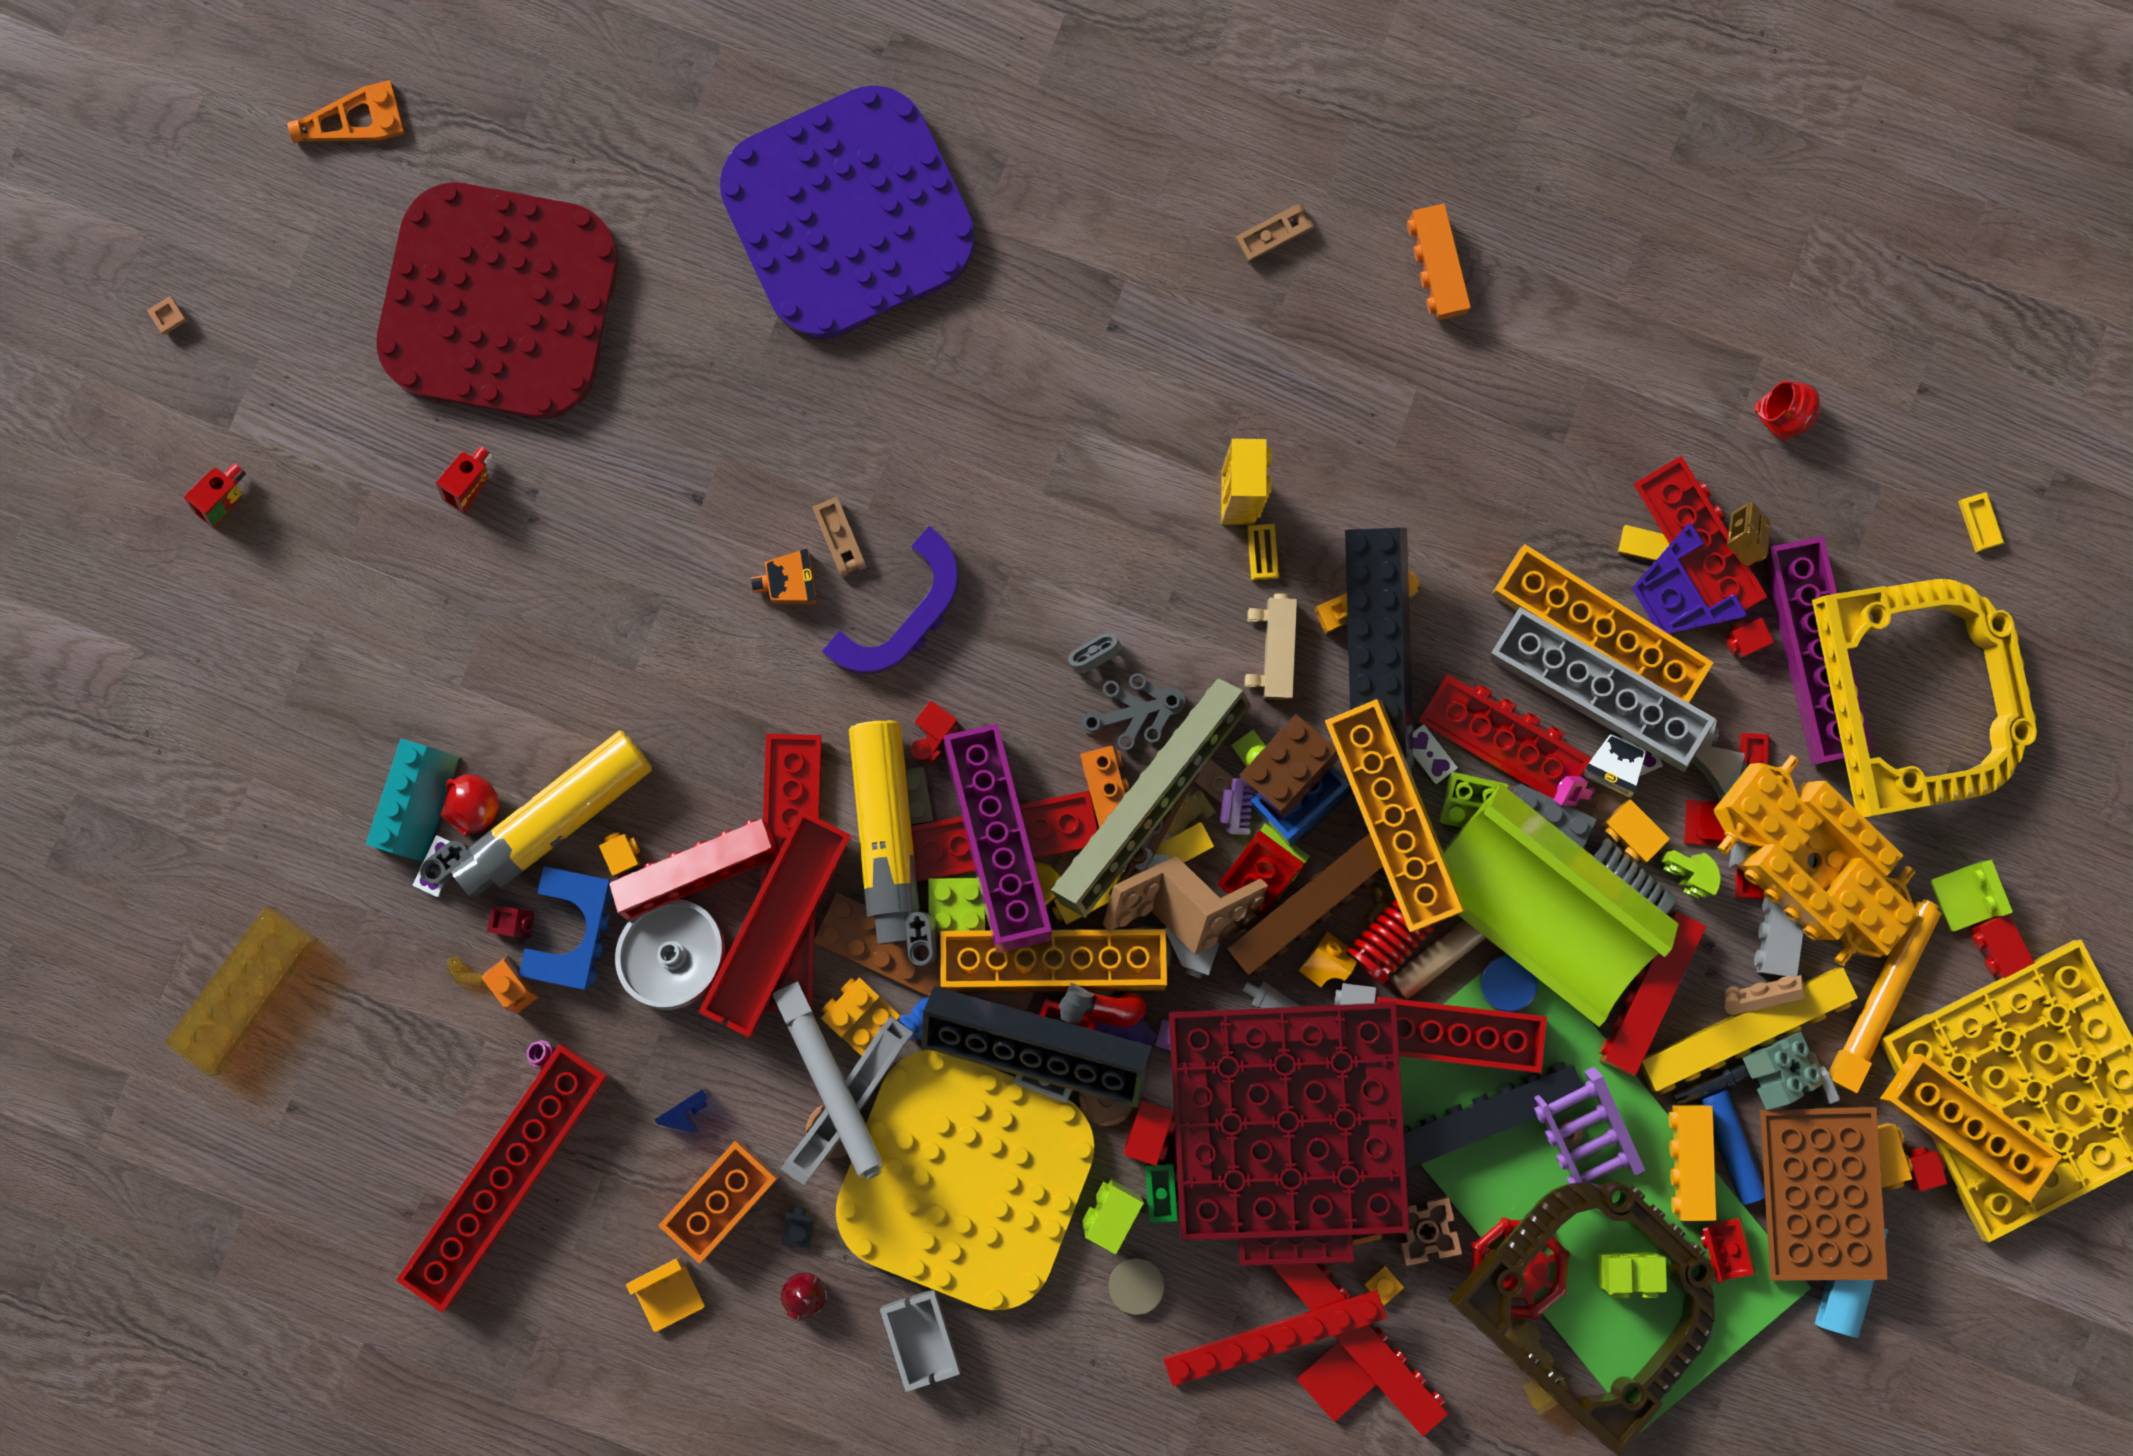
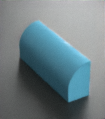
[1815,1229,1888,1338]

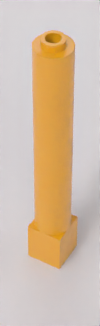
[1828,899,1941,1093]

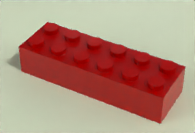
[1374,997,1547,1073]

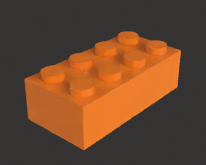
[658,1139,780,1264]

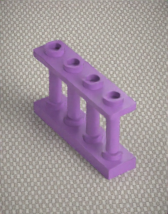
[1534,1067,1645,1184]

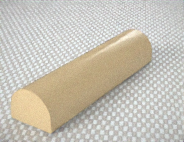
[1389,920,1486,1000]

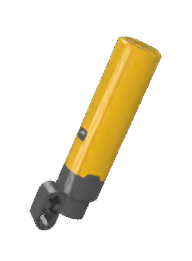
[420,730,652,897]

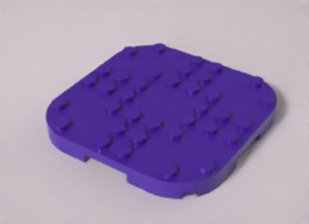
[720,86,974,339]

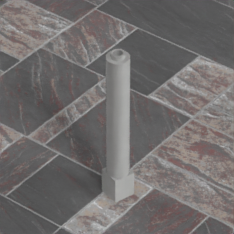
[772,981,885,1180]

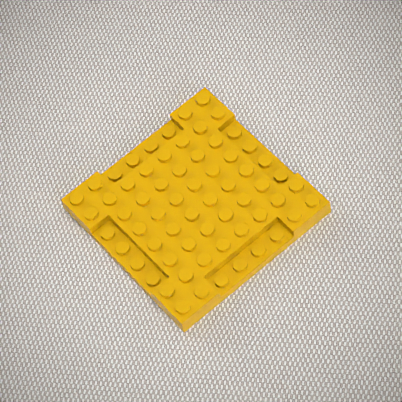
[1879,940,2133,1242]

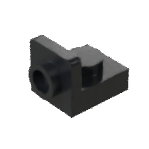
[782,1206,816,1249]

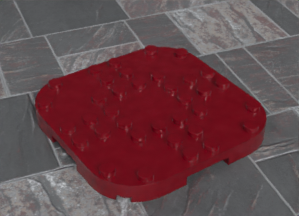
[376,182,619,419]

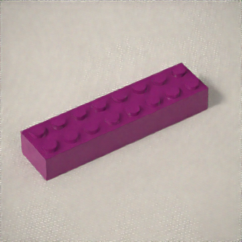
[1763,536,1875,766]
[943,723,1052,954]

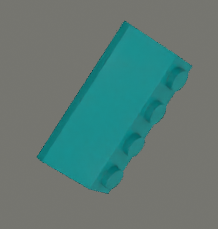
[365,739,461,862]

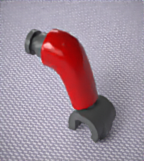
[1059,983,1147,1027]

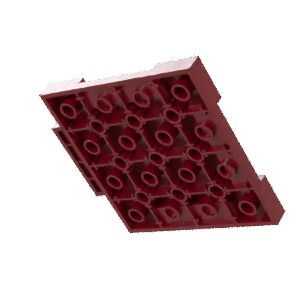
[1169,1002,1410,1266]

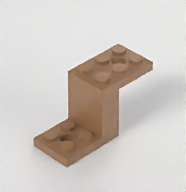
[1103,856,1268,954]

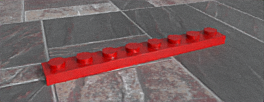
[1163,1289,1387,1386]

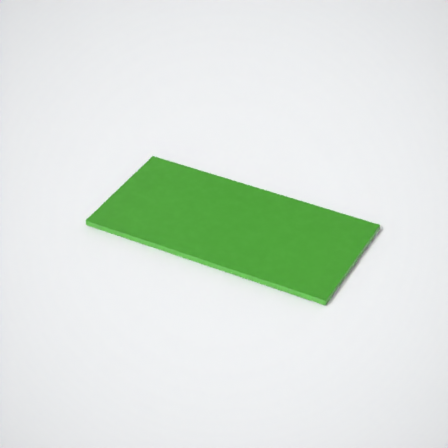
[1399,953,1811,1433]

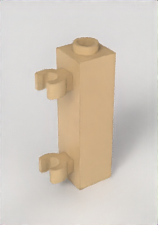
[1244,594,1297,701]

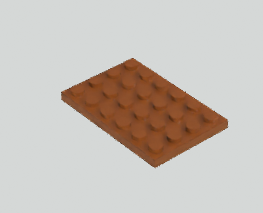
[1760,1107,1888,1281]

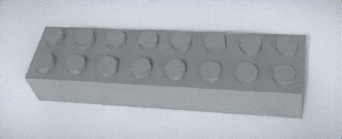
[1491,607,1716,772]

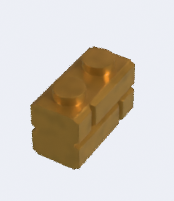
[1727,502,1771,566]

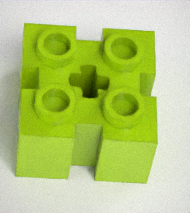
[1597,1252,1667,1298]

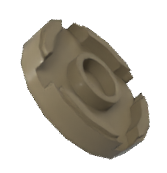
[1108,1257,1164,1315]

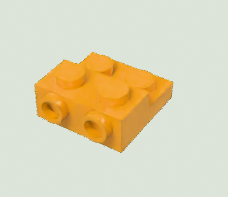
[821,977,901,1056]

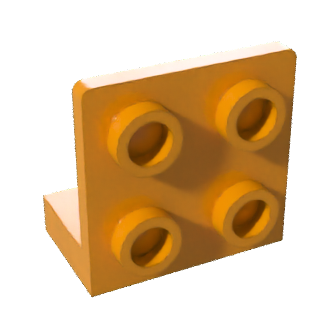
[626,1256,705,1332]

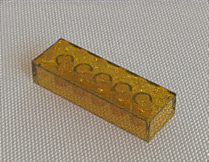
[164,906,319,1076]

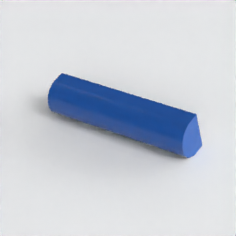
[1699,1089,1765,1205]

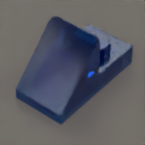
[654,1088,711,1133]

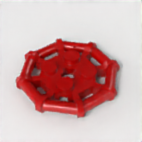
[1471,1217,1571,1321]

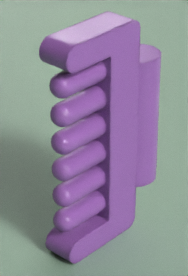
[1220,778,1253,835]

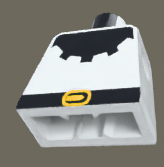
[1583,734,1646,798]

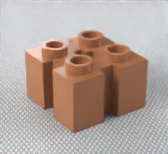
[1399,1196,1462,1266]

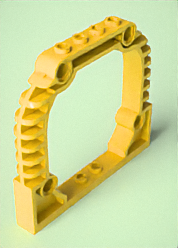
[1812,579,2037,817]

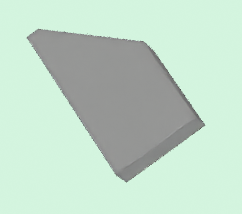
[1807,1051,1840,1104]

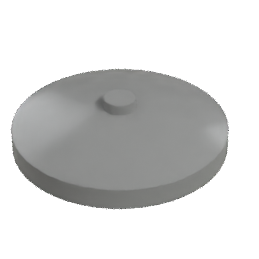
[615,899,725,1010]

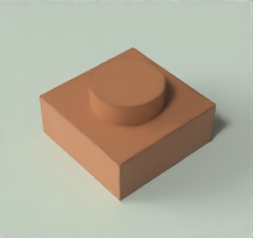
[147,296,187,335]

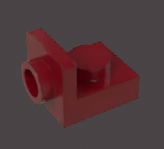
[487,905,535,938]

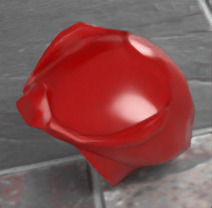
[1755,380,1821,441]
[441,774,499,837]

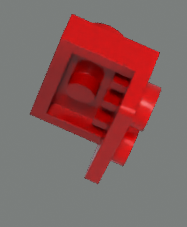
[1701,1217,1756,1283]

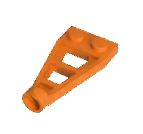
[287,80,405,144]

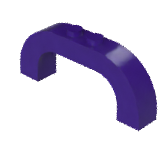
[822,526,958,674]

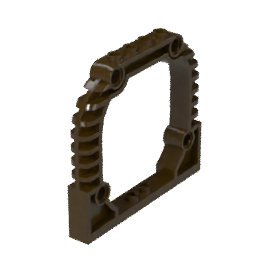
[1448,1181,1715,1456]

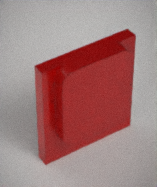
[1684,799,1726,846]

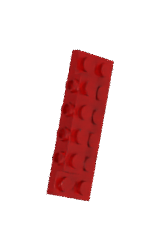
[1633,455,1767,625]
[1418,673,1591,799]

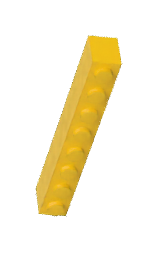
[1640,967,1858,1094]

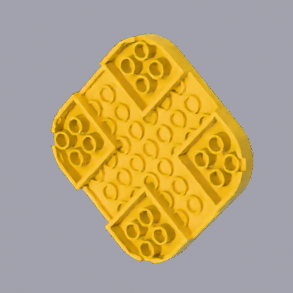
[836,1050,1094,1310]

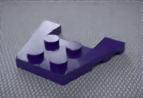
[1632,523,1747,634]

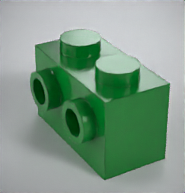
[1145,1162,1179,1223]

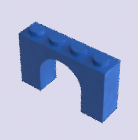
[519,866,614,990]

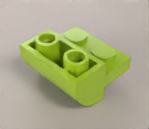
[1439,772,1508,828]
[1657,850,1720,899]

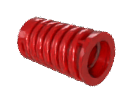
[1346,899,1443,985]

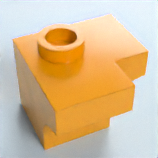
[1299,931,1357,987]

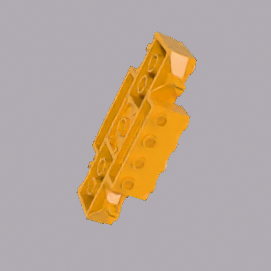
[1714,755,1920,966]

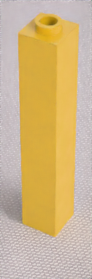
[1051,822,1214,925]

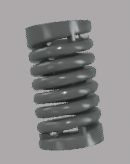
[1590,838,1677,914]

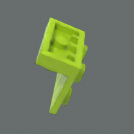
[1931,860,2013,931]

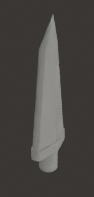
[1242,981,1299,1008]

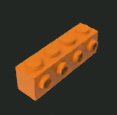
[1407,203,1471,321]
[1080,746,1129,828]

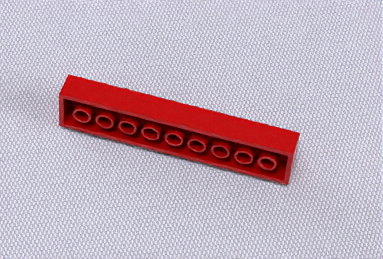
[396,1044,610,1313]

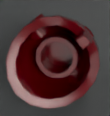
[781,1272,827,1321]

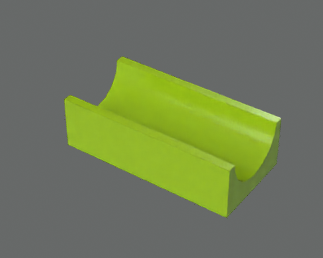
[1443,784,1678,1027]

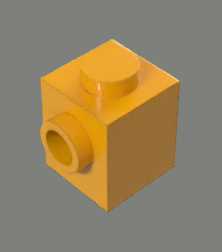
[599,832,642,877]

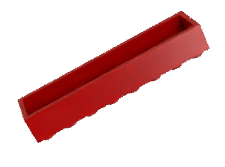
[699,810,853,1037]

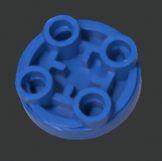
[1480,956,1537,1012]

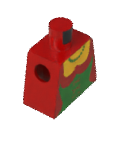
[183,463,246,529]

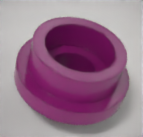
[526,1040,554,1069]

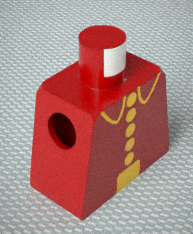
[436,446,493,514]

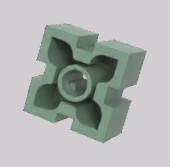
[1743,1032,1824,1110]

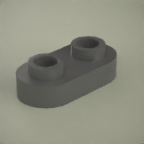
[1068,633,1121,674]

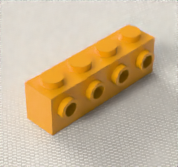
[1668,1105,1716,1221]

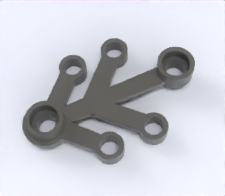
[1081,673,1185,751]

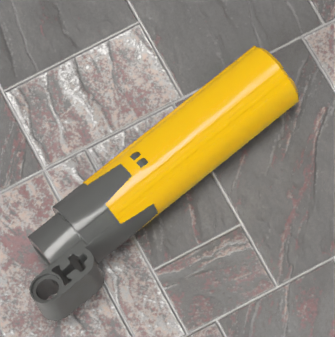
[848,720,941,966]

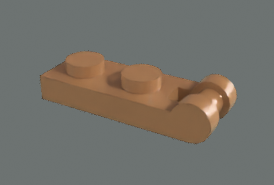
[1235,203,1314,262]
[812,497,867,578]
[1725,975,1805,1015]

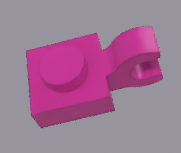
[1553,776,1595,806]

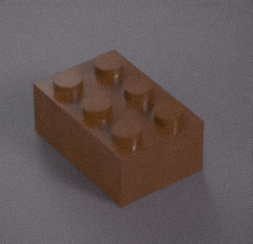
[1239,714,1340,819]

